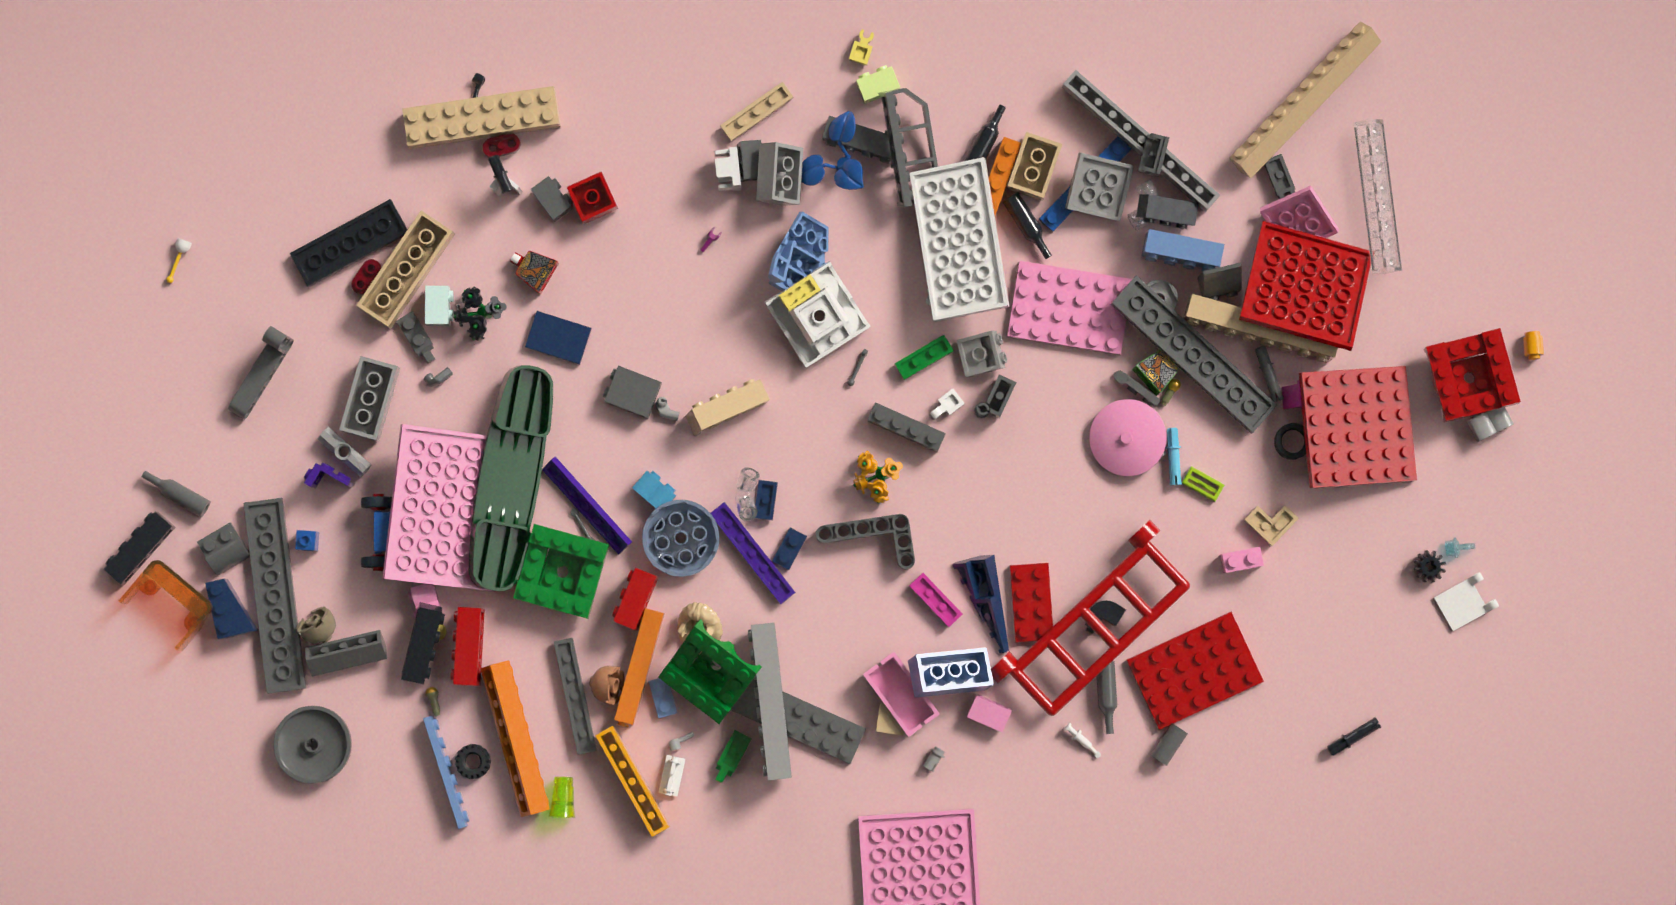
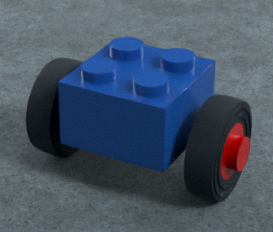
[361,494,392,571]

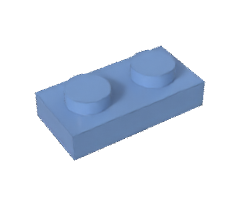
[649,678,677,718]

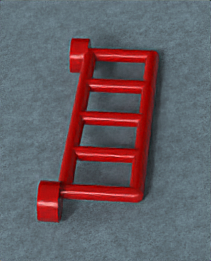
[990,520,1190,716]

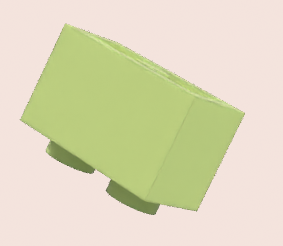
[856,65,900,104]

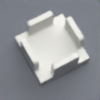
[714,147,742,191]

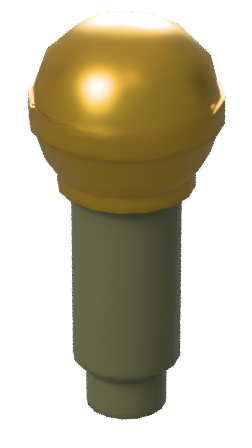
[1161,378,1181,406]

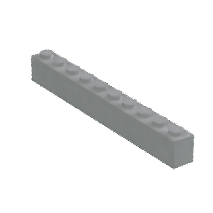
[1062,70,1220,213]

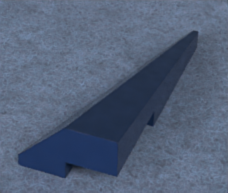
[952,555,1009,653]

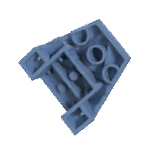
[768,212,829,301]

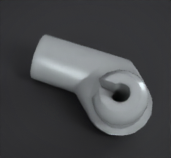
[656,397,680,421]

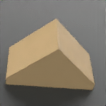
[876,702,906,736]

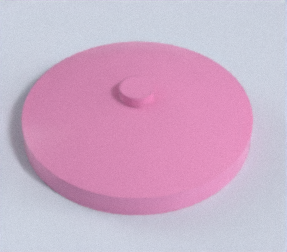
[1089,399,1167,476]

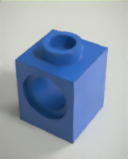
[295,530,319,551]

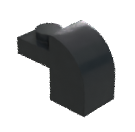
[1084,600,1126,634]

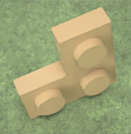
[1244,505,1299,546]

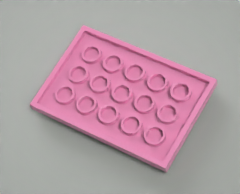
[1007,261,1132,355]

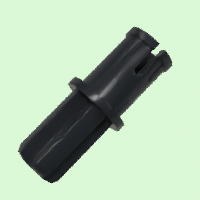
[488,155,513,194]

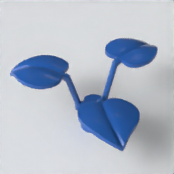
[801,111,864,190]

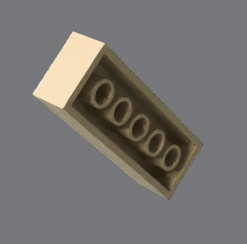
[356,211,455,329]

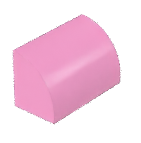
[967,694,1012,732]

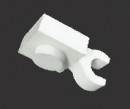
[930,389,965,419]

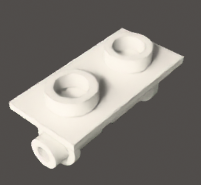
[659,755,685,796]

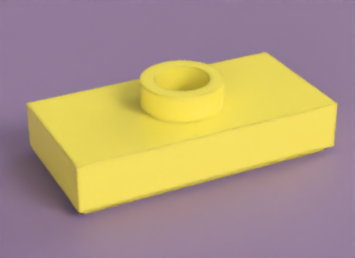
[778,274,821,312]

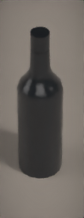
[965,104,1006,161]
[1003,192,1052,259]

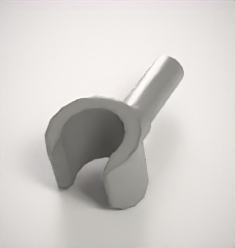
[669,732,694,751]

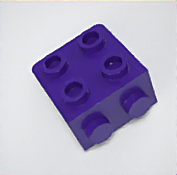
[304,462,353,489]

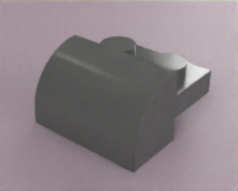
[197,522,250,575]

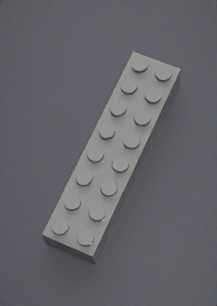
[748,623,792,780]

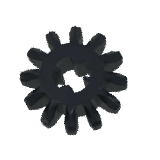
[1413,550,1446,583]

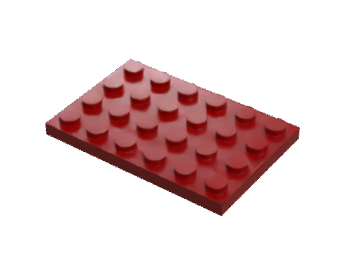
[1127,611,1264,730]

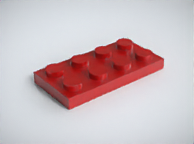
[1010,563,1053,642]

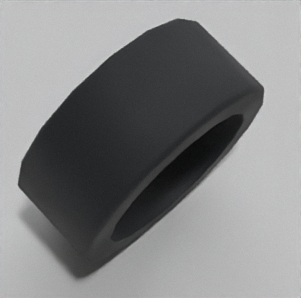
[1274,423,1306,460]

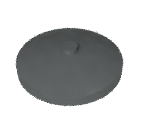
[274,706,352,783]

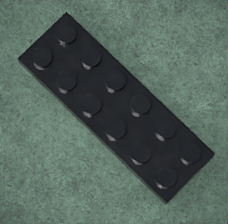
[290,199,408,287]

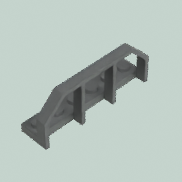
[878,88,938,207]

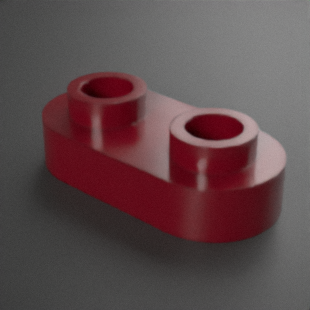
[482,133,521,158]
[351,259,382,295]

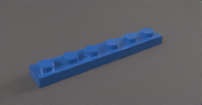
[1039,136,1131,232]

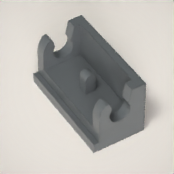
[1138,133,1170,177]
[737,140,761,182]

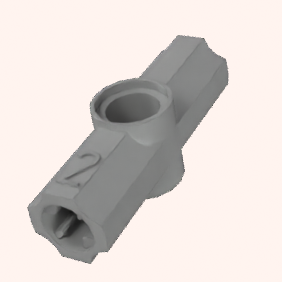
[318,427,371,477]

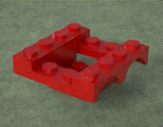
[1424,328,1521,423]

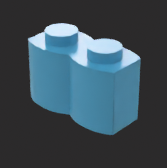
[632,470,676,508]

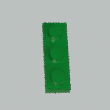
[894,335,954,380]

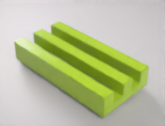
[1182,466,1225,502]

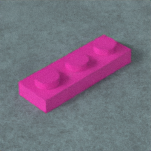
[909,573,963,627]

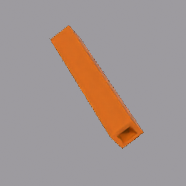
[614,608,665,728]

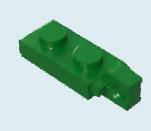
[715,730,752,783]

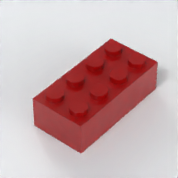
[450,607,485,686]

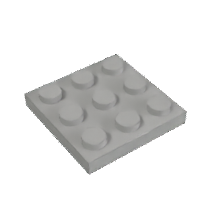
[1065,152,1134,221]

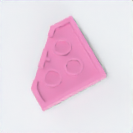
[1260,185,1339,238]

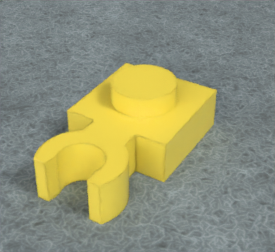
[849,29,874,66]

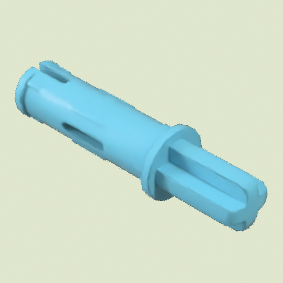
[1166,428,1182,485]

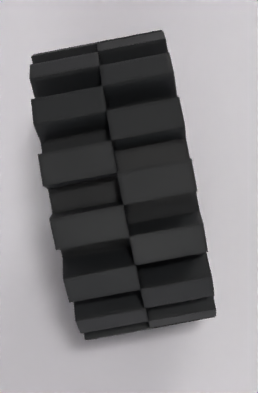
[455,744,491,779]

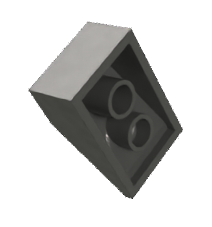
[1197,263,1242,300]

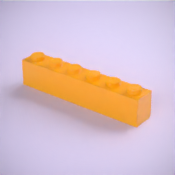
[595,726,670,837]

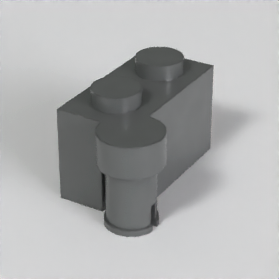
[974,374,1017,419]

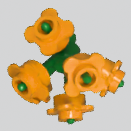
[853,450,903,504]

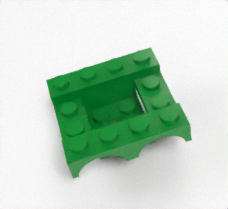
[513,524,609,619]
[658,619,762,724]

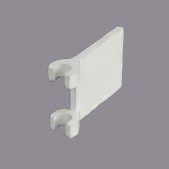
[1434,572,1499,631]

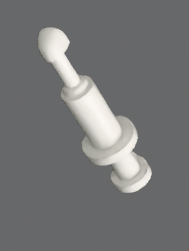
[1063,722,1101,758]

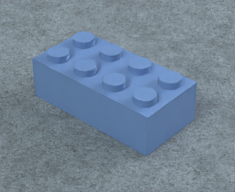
[1141,229,1225,271]
[908,648,994,698]

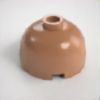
[589,665,625,705]

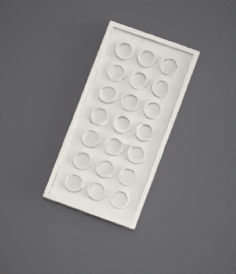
[910,157,1009,322]

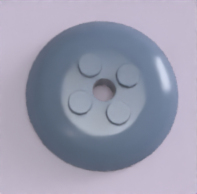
[642,500,719,577]

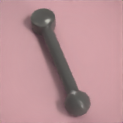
[847,349,868,386]
[571,508,594,540]

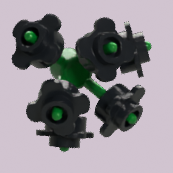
[453,286,507,341]

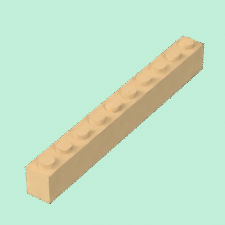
[1230,21,1382,178]

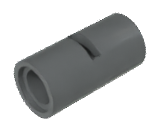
[1151,723,1188,766]

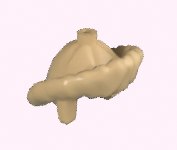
[677,602,723,655]

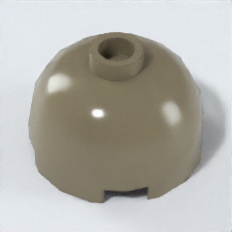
[296,606,336,644]

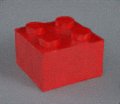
[567,171,618,224]

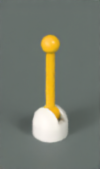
[166,238,192,283]

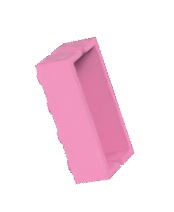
[863,652,940,737]

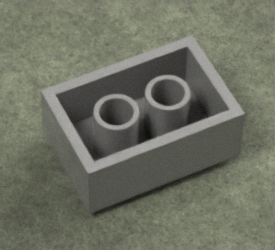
[756,142,803,206]

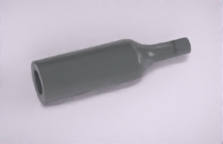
[141,471,211,517]
[1096,661,1118,734]

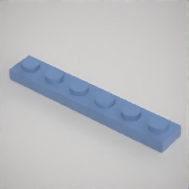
[423,716,470,829]

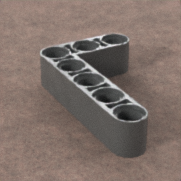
[228,326,294,420]
[816,514,915,570]

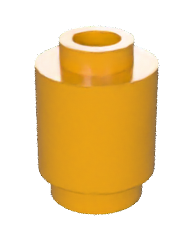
[1523,331,1544,360]

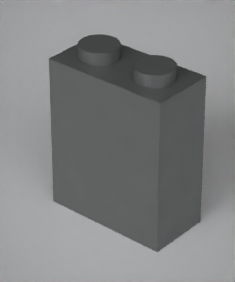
[603,365,662,419]

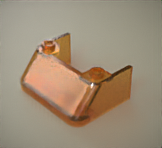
[119,560,212,651]

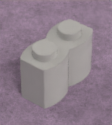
[1467,407,1514,442]

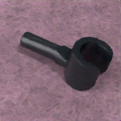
[472,73,485,98]

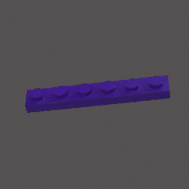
[542,456,632,555]
[711,502,796,604]

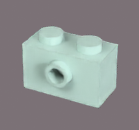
[425,286,454,326]

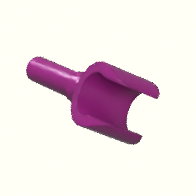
[700,227,722,252]

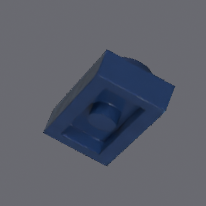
[754,480,778,521]
[772,527,807,570]

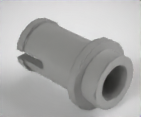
[923,746,945,772]

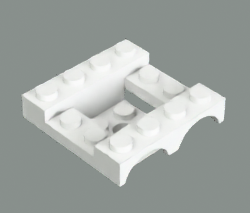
[764,261,871,368]

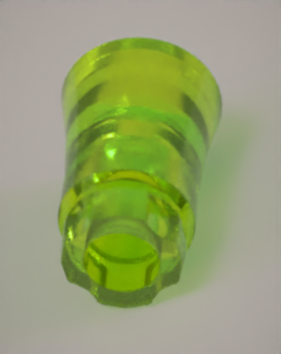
[548,777,575,818]

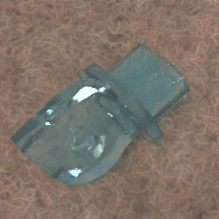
[1445,537,1476,558]

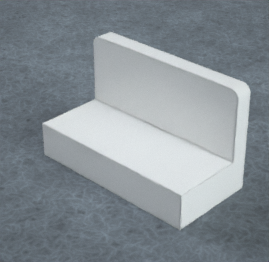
[489,178,522,196]

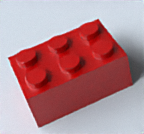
[612,567,659,630]

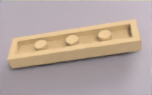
[720,82,794,142]

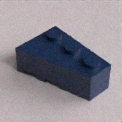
[205,578,259,639]

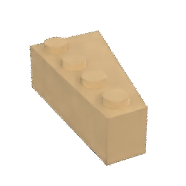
[685,379,770,436]

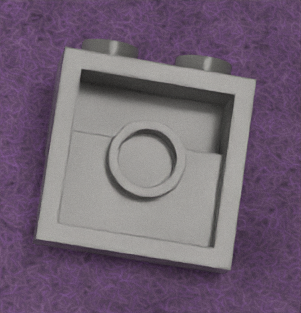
[957,331,1007,377]

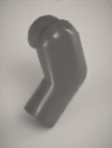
[424,367,453,387]

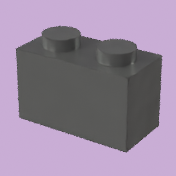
[530,176,573,222]

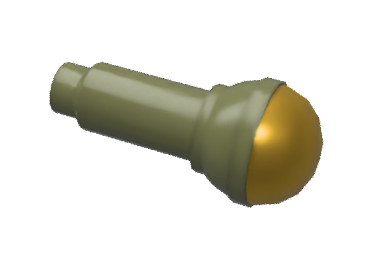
[425,687,440,716]

